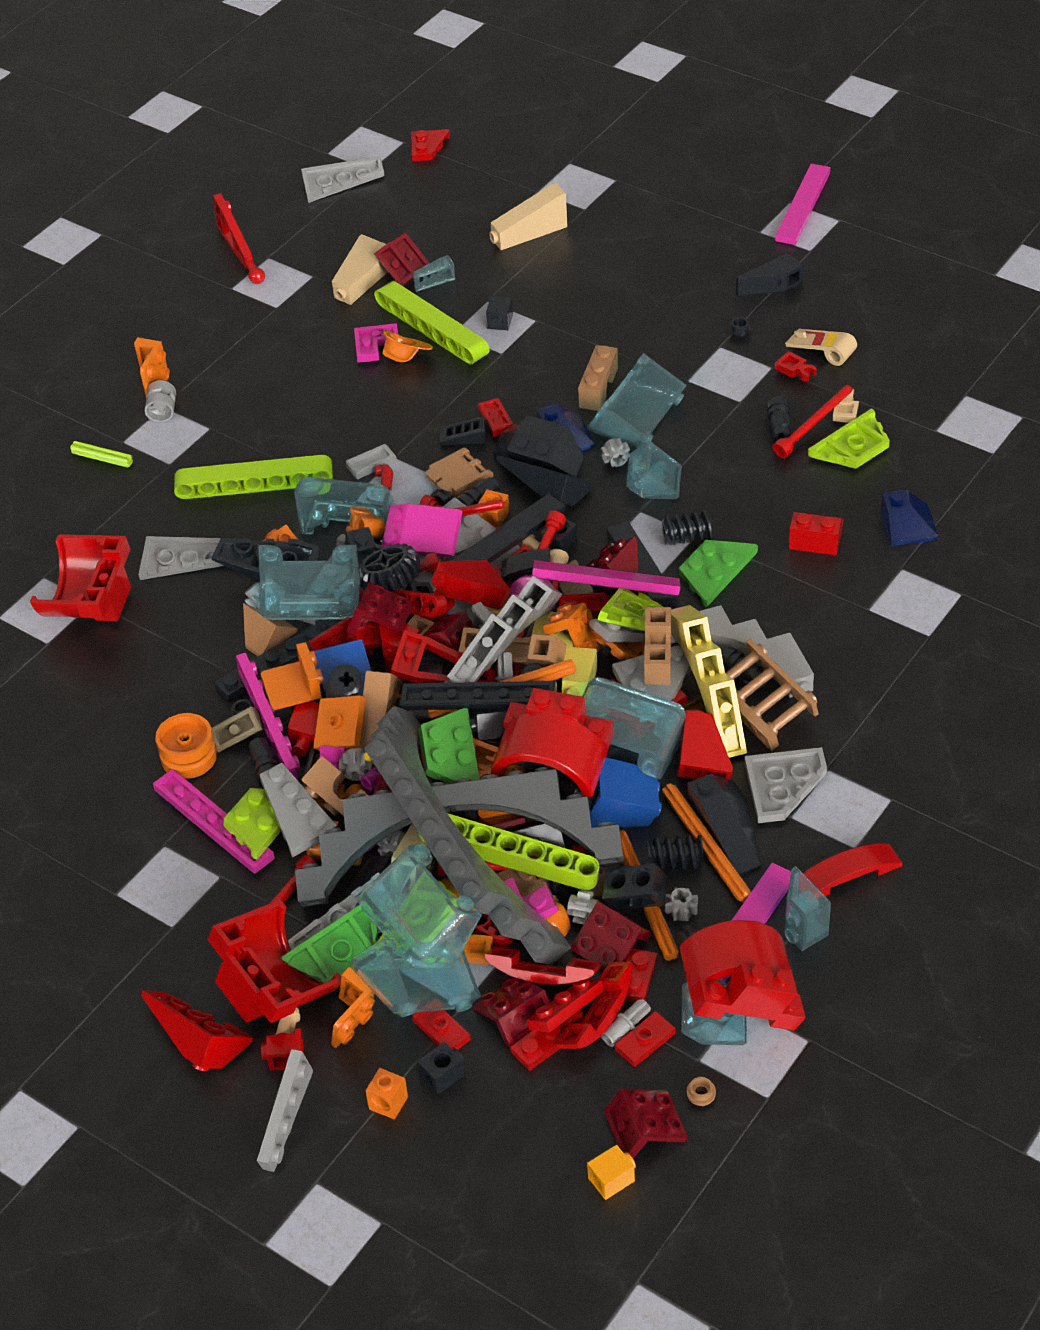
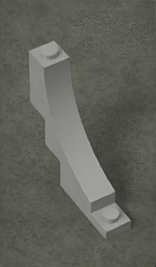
[447,576,562,683]
[671,605,814,698]

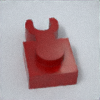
[775,351,817,382]

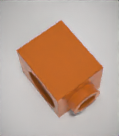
[477,490,509,528]
[366,1068,408,1120]

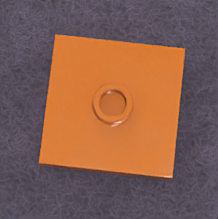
[313,695,366,751]

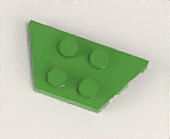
[679,540,758,607]
[418,708,480,785]
[281,898,381,987]

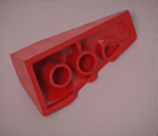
[141,990,253,1071]

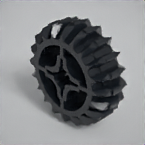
[355,543,421,592]

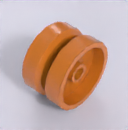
[156,713,217,779]

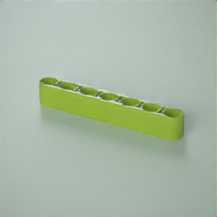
[374,281,490,365]
[174,455,333,499]
[418,813,599,890]

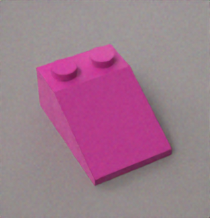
[382,504,463,557]

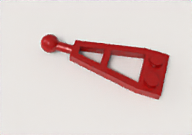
[213,193,265,284]
[390,630,498,683]

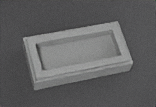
[345,444,397,479]

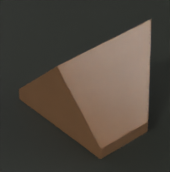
[243,603,298,656]

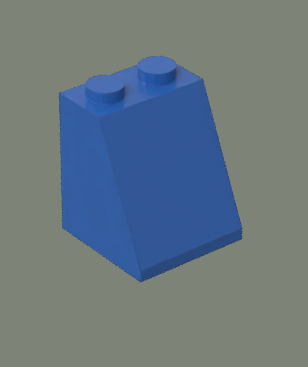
[314,639,371,698]
[590,758,662,828]

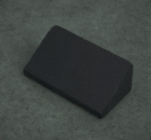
[343,855,392,898]

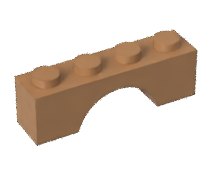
[459,627,567,667]

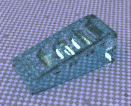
[413,255,455,292]

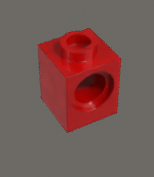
[347,621,381,655]

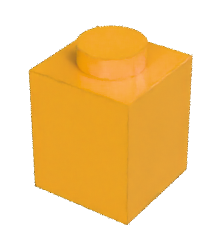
[587,1145,636,1200]

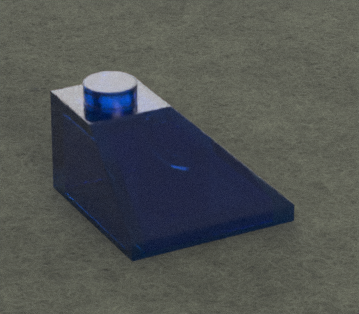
[537,404,596,451]
[881,490,939,546]

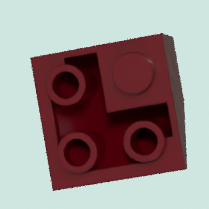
[585,537,638,593]

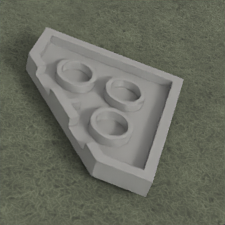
[612,645,692,724]
[744,747,827,823]

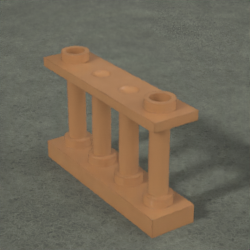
[726,639,819,751]

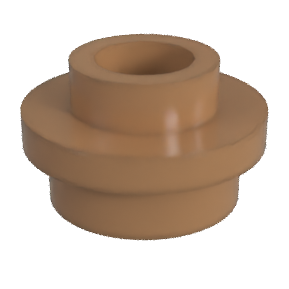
[687,1077,716,1106]

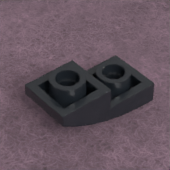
[502,549,550,581]

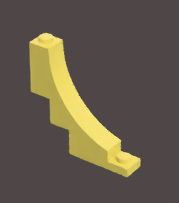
[671,605,747,758]
[485,606,597,704]

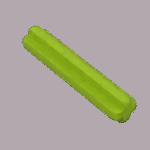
[70,441,133,468]

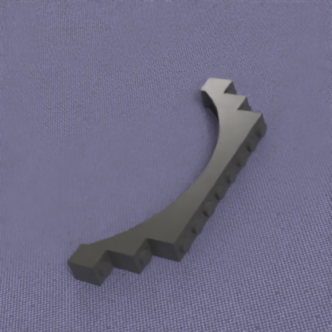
[364,706,571,965]
[295,767,624,907]

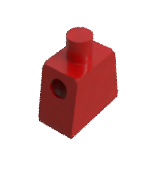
[288,701,320,757]

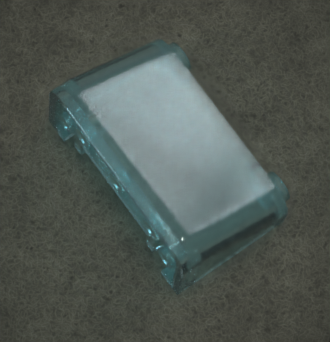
[587,353,687,448]
[294,477,397,542]
[258,545,360,620]
[582,677,686,779]
[359,844,482,968]
[351,935,481,1017]

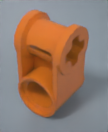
[346,506,385,539]

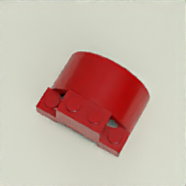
[30,535,131,621]
[490,688,614,797]
[208,900,341,1023]
[680,920,806,1031]

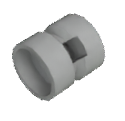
[144,380,176,423]

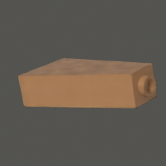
[358,671,402,771]

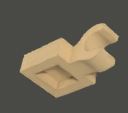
[833,389,859,423]

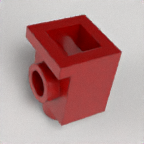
[261,1028,304,1071]

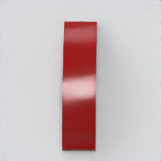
[793,843,903,904]
[485,946,601,985]
[556,962,633,1049]

